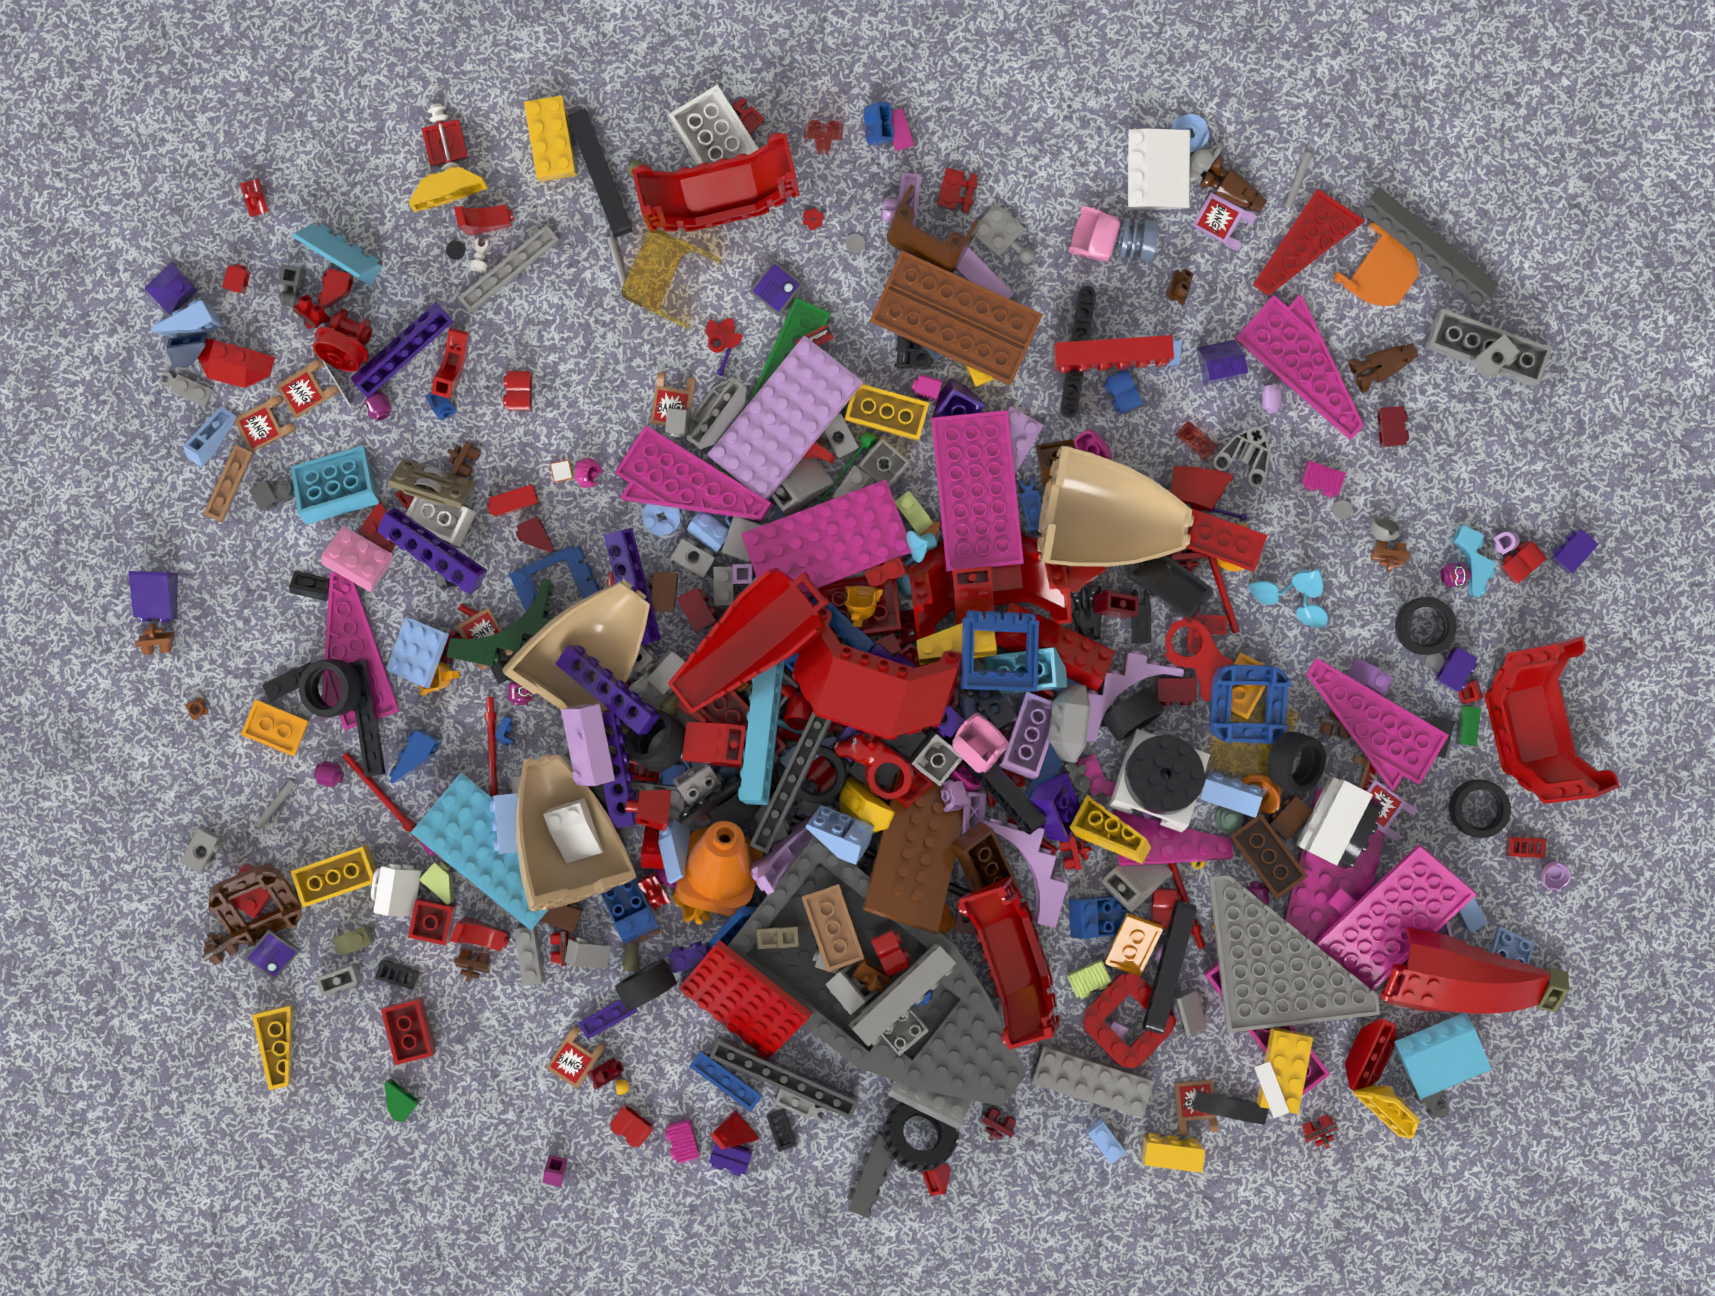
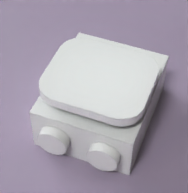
[371,864,421,916]

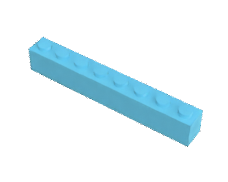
[738,661,785,805]

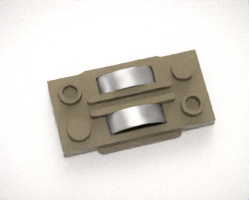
[388,459,475,509]

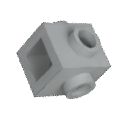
[632,645,657,674]

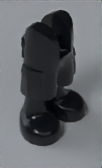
[1070,586,1102,640]

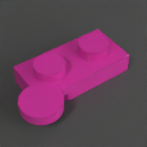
[1077,754,1116,796]

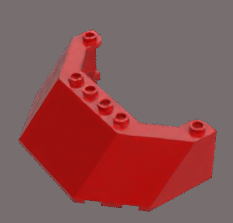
[632,132,800,232]
[908,530,1072,640]
[792,608,962,740]
[1484,636,1620,804]
[957,876,1060,1050]

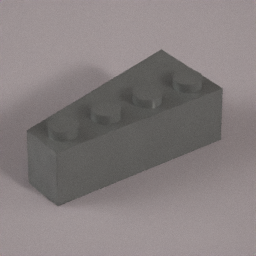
[847,1131,893,1219]

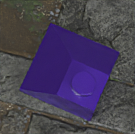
[145,262,198,316]
[932,378,985,418]

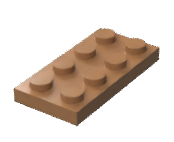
[801,884,865,972]

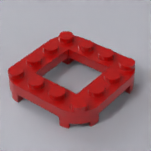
[1082,973,1176,1068]

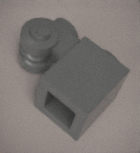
[278,264,306,307]
[249,480,294,512]
[1412,1088,1449,1120]

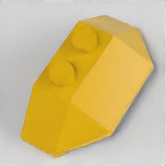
[409,166,488,213]
[839,774,895,833]
[1353,1085,1420,1139]

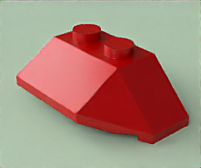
[197,339,275,389]
[1344,1018,1397,1091]

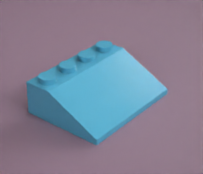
[292,223,382,286]
[291,445,379,525]
[1394,1013,1492,1100]

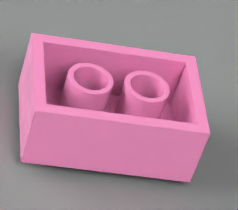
[322,526,393,592]

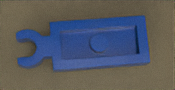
[1019,478,1042,532]

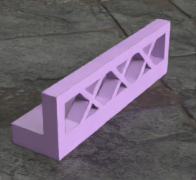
[959,791,986,869]

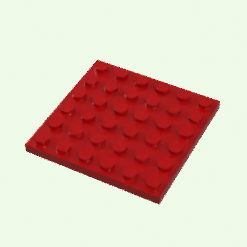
[678,940,813,1058]

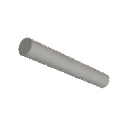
[1284,152,1312,208]
[607,236,631,293]
[255,779,297,829]

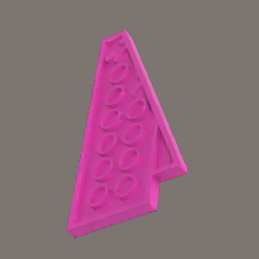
[615,425,772,521]

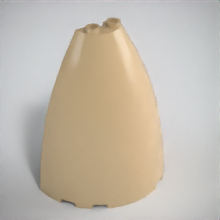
[1037,446,1194,567]
[502,579,650,711]
[515,754,636,912]

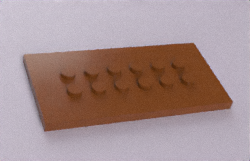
[869,250,1043,386]
[863,768,964,934]

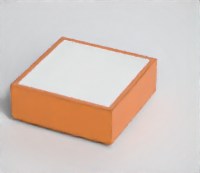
[550,460,574,483]

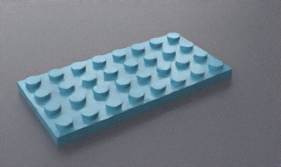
[411,773,548,930]

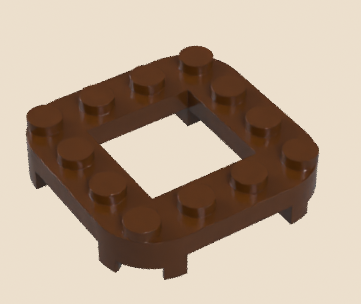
[209,863,302,947]

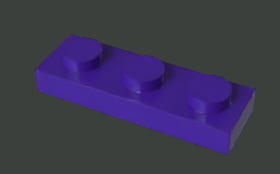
[578,999,638,1040]

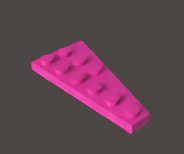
[1111,810,1233,866]

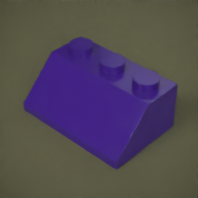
[1030,774,1081,842]

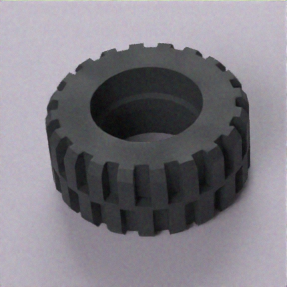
[882,1102,959,1173]

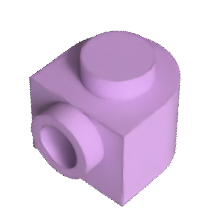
[1493,532,1520,555]
[1105,1018,1129,1040]

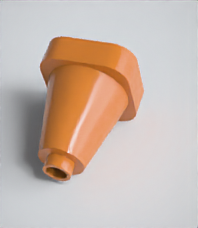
[676,821,763,917]

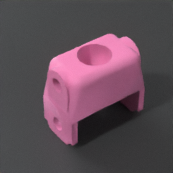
[1068,206,1122,263]
[952,713,1010,773]

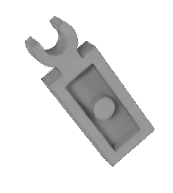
[159,371,214,407]
[774,1089,828,1122]

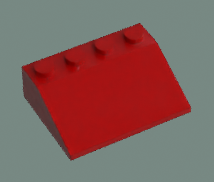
[818,576,902,641]

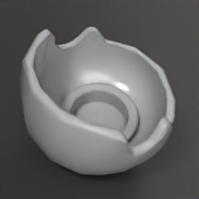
[1371,515,1401,541]

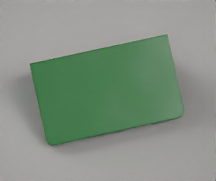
[1456,706,1481,746]

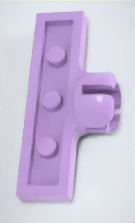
[881,172,921,251]

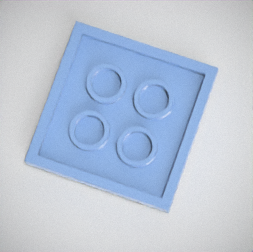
[386,616,449,688]

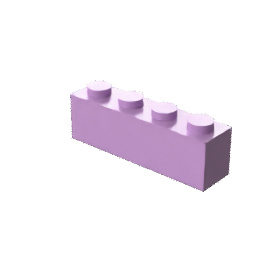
[956,247,1014,299]

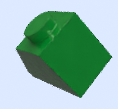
[384,1078,420,1123]

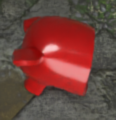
[781,684,813,731]

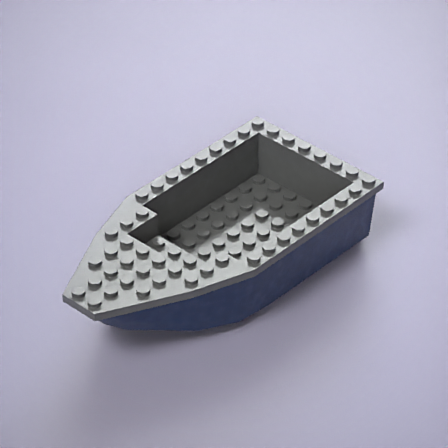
[728,836,1026,1106]

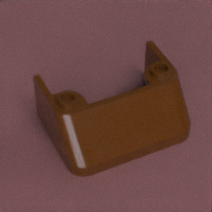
[887,184,979,273]

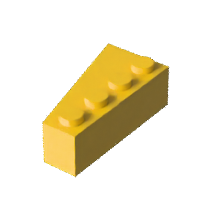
[917,616,997,665]
[1070,795,1151,864]
[252,1004,293,1090]

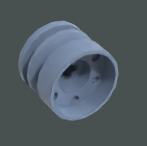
[1118,217,1158,262]

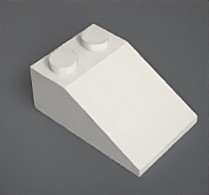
[406,497,476,547]
[543,798,603,863]

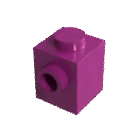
[543,1155,568,1187]

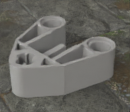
[1211,427,1270,488]

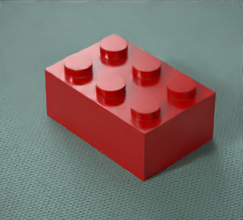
[381,997,437,1065]

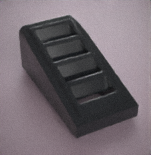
[375,959,420,990]
[766,1109,798,1152]

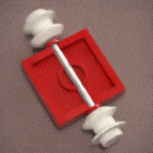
[421,104,469,171]

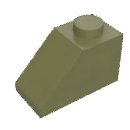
[333,924,375,956]
[1537,968,1569,1013]

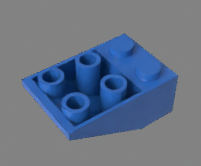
[389,729,443,784]
[601,878,660,945]
[1069,896,1131,939]

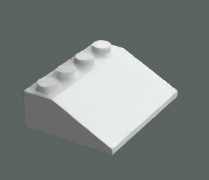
[668,84,758,165]
[1128,129,1190,211]

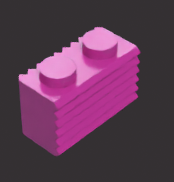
[912,374,942,402]
[1300,461,1346,498]
[665,1118,701,1164]

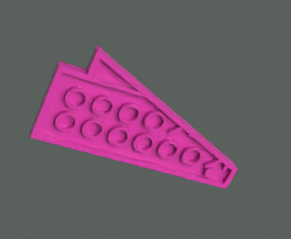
[1235,294,1364,440]
[321,572,400,730]
[1306,657,1449,791]

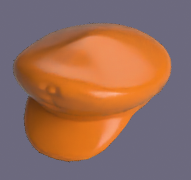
[1241,774,1282,813]

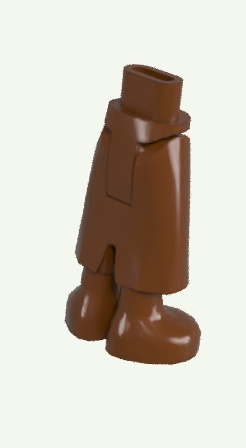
[1199,155,1267,213]
[1348,343,1418,393]

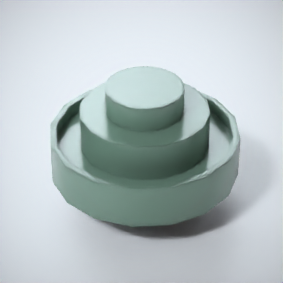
[1215,806,1244,833]

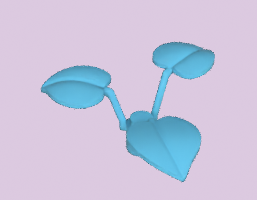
[896,531,937,598]
[1248,569,1328,628]

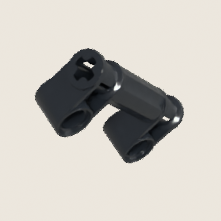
[894,335,932,369]

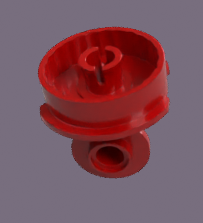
[312,309,372,372]

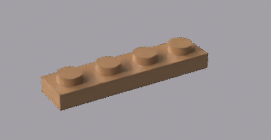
[204,445,254,522]

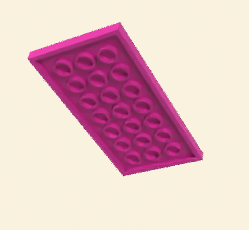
[931,410,1024,572]
[741,479,911,593]
[1284,788,1385,943]
[1314,843,1477,991]

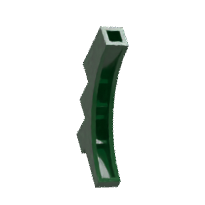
[447,578,554,667]

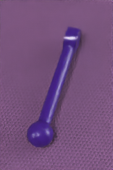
[717,348,732,376]
[1209,507,1247,521]

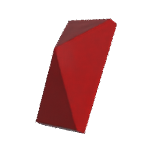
[922,1163,951,1196]

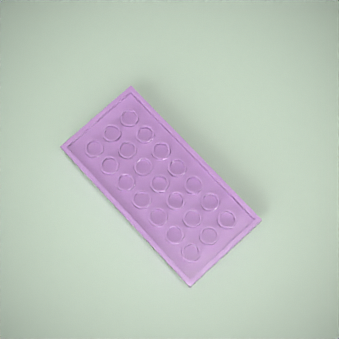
[707,336,863,500]

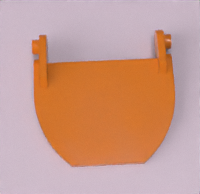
[1334,222,1419,306]

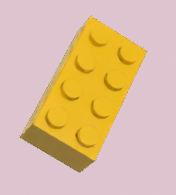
[524,95,577,182]
[845,384,929,442]
[290,844,377,908]
[1257,1027,1313,1114]

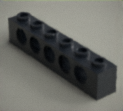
[936,622,1017,731]

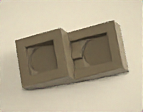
[756,926,799,949]

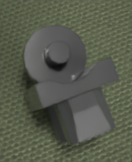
[1062,762,1090,792]

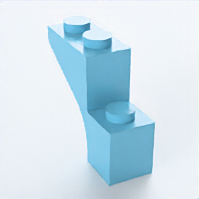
[1451,525,1496,598]

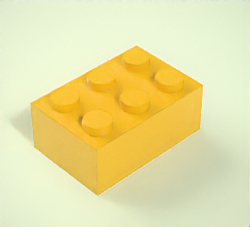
[1141,1132,1205,1173]

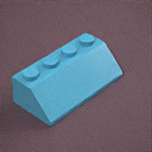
[985,648,1067,695]

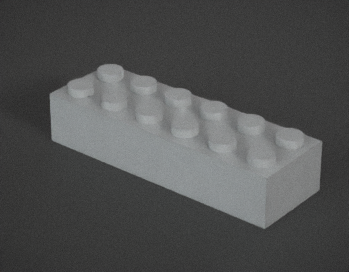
[1425,309,1552,387]
[849,944,956,1046]
[1031,1044,1154,1118]

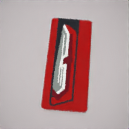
[795,325,834,346]

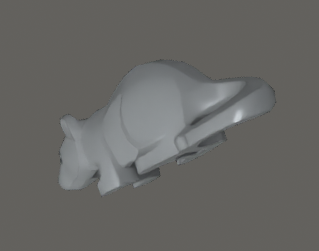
[1190,143,1224,187]

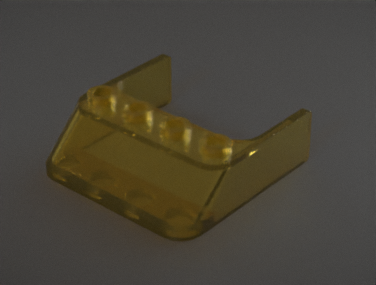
[621,229,722,331]

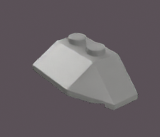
[687,377,746,449]
[1048,684,1091,763]

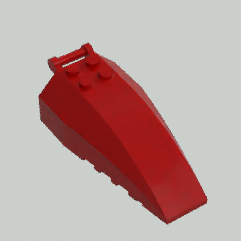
[668,568,830,714]
[1380,927,1551,1014]

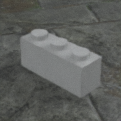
[514,925,545,986]

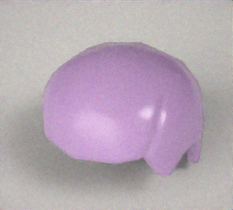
[1541,861,1571,891]

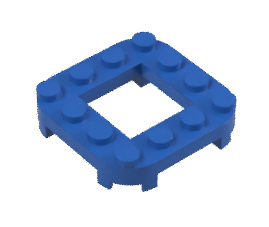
[1209,664,1291,744]

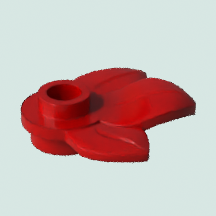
[705,318,743,353]

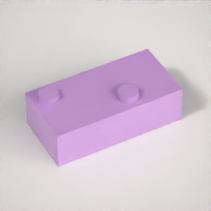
[998,692,1053,780]
[561,704,615,786]

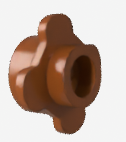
[186,698,209,720]

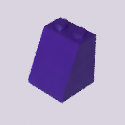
[1196,340,1248,385]
[129,571,178,623]

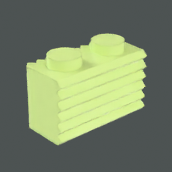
[1066,959,1112,999]

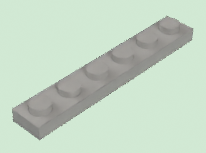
[458,225,560,313]

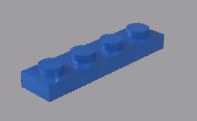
[707,906,757,951]
[689,1050,763,1112]

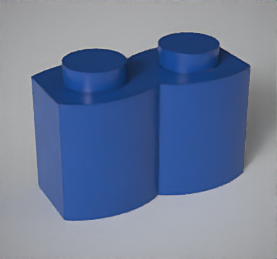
[863,102,894,146]
[1104,369,1143,415]

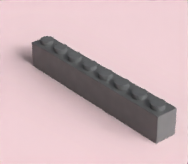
[1360,187,1499,307]
[750,712,832,854]
[710,1036,859,1120]

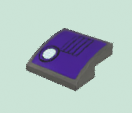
[749,260,805,315]
[244,928,300,979]

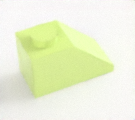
[895,491,934,535]
[419,861,454,905]

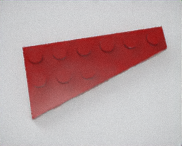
[1252,189,1366,296]

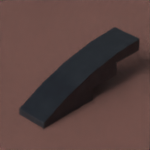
[1192,1090,1269,1125]

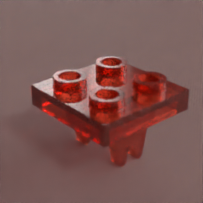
[804,120,844,155]

